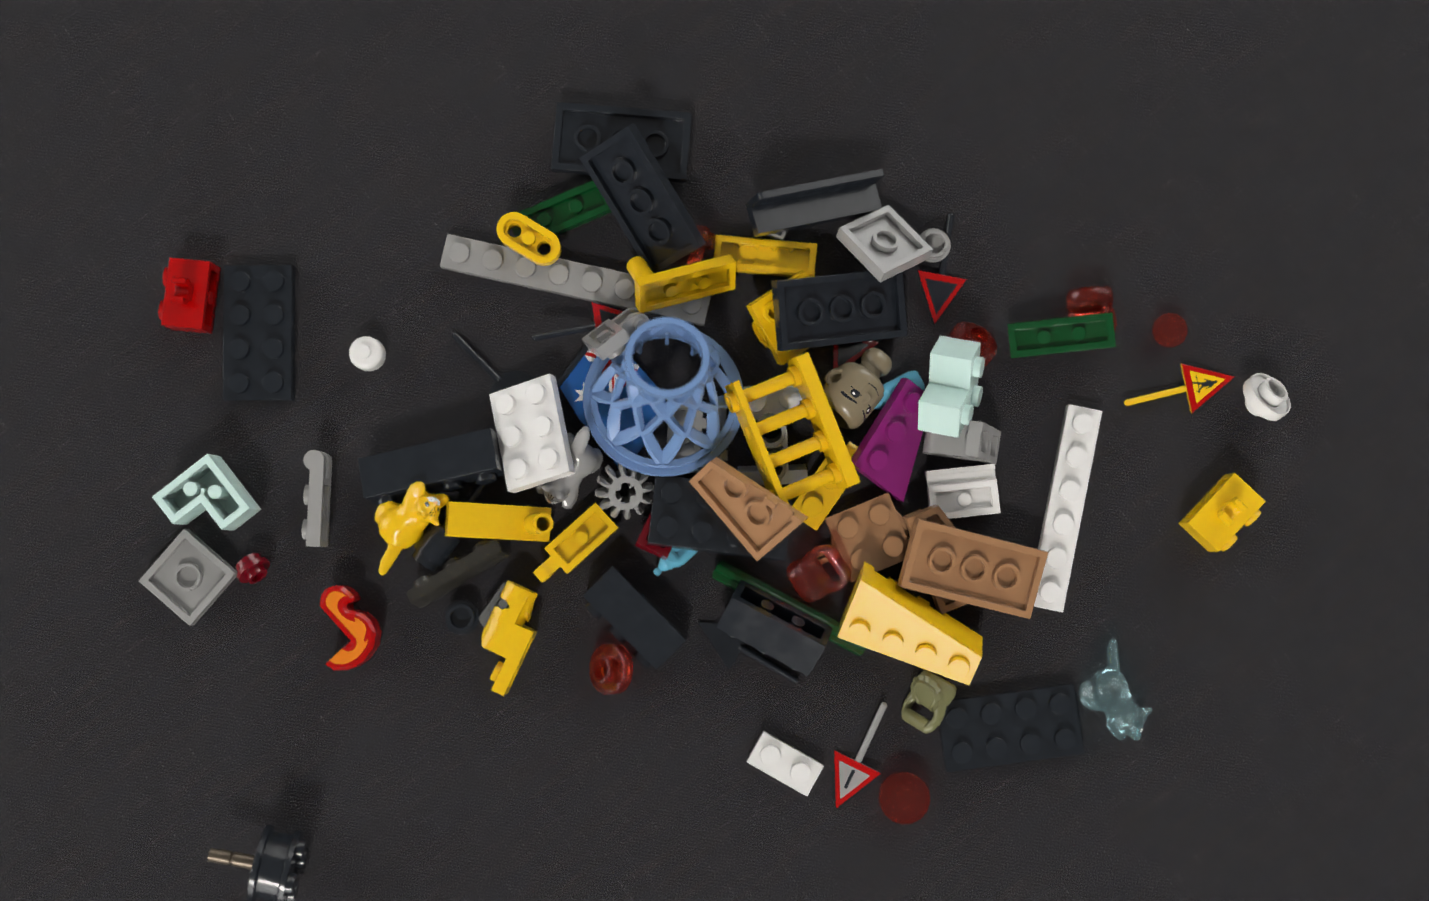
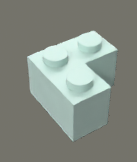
[918,335,985,438]
[152,454,261,531]

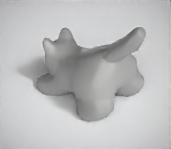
[536,426,603,509]

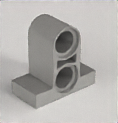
[738,413,808,485]
[922,420,1001,465]

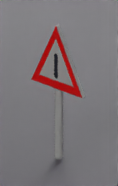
[834,702,887,808]

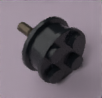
[207,824,308,901]

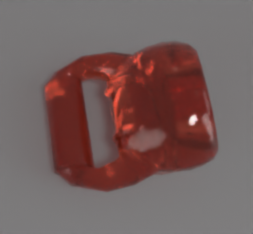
[1067,285,1117,332]
[786,544,852,603]

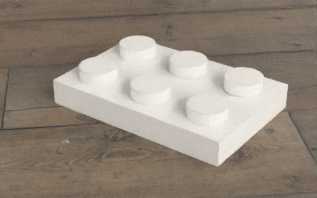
[489,373,575,493]

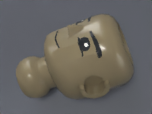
[822,347,892,429]

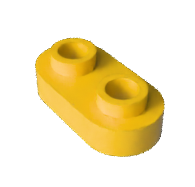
[496,212,561,266]

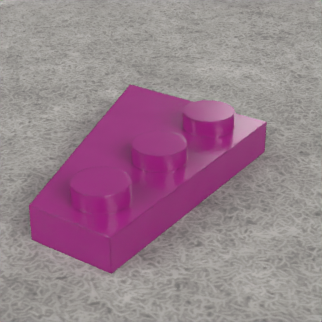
[851,378,924,502]

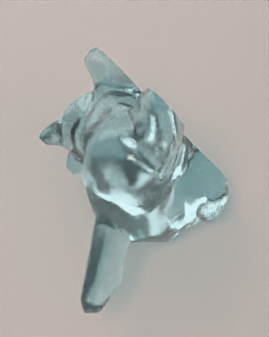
[1079,639,1153,741]

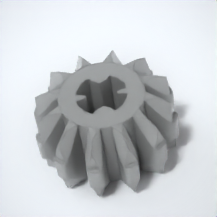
[595,463,654,520]

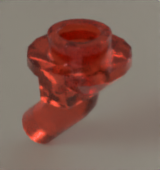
[687,225,716,265]

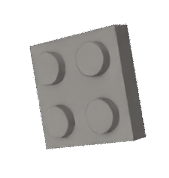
[836,205,933,282]
[139,529,237,626]

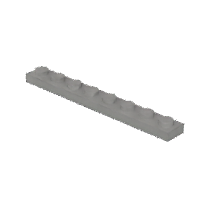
[440,234,711,326]

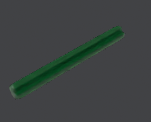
[712,561,866,656]

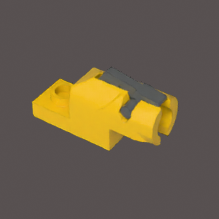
[479,580,538,696]

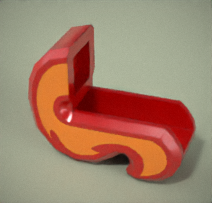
[320,585,382,670]

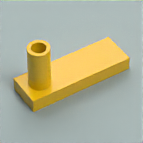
[626,254,736,313]
[445,502,553,542]

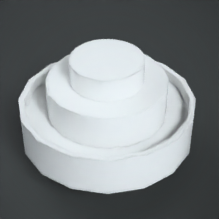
[1243,373,1291,421]

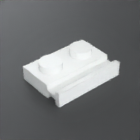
[925,464,1001,519]

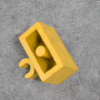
[1178,473,1266,552]

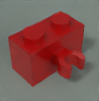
[158,257,221,334]

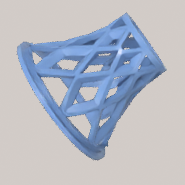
[583,317,744,477]

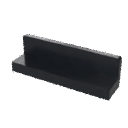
[745,169,885,237]

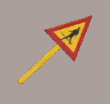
[1124,364,1234,413]

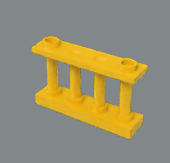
[724,352,860,504]

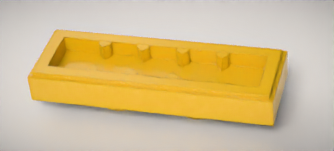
[714,235,817,277]

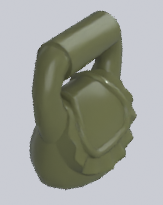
[901,670,957,734]

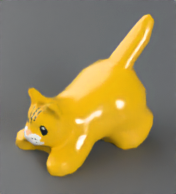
[375,482,449,576]

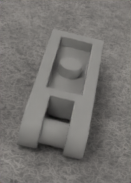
[302,450,332,547]

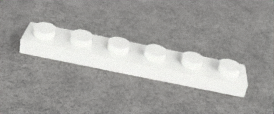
[1034,404,1102,612]

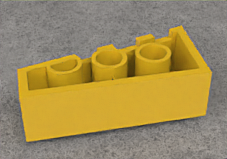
[838,561,983,685]

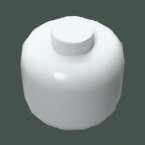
[349,336,386,371]

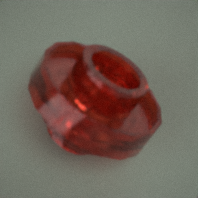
[948,322,998,366]
[589,644,633,695]
[878,771,930,824]

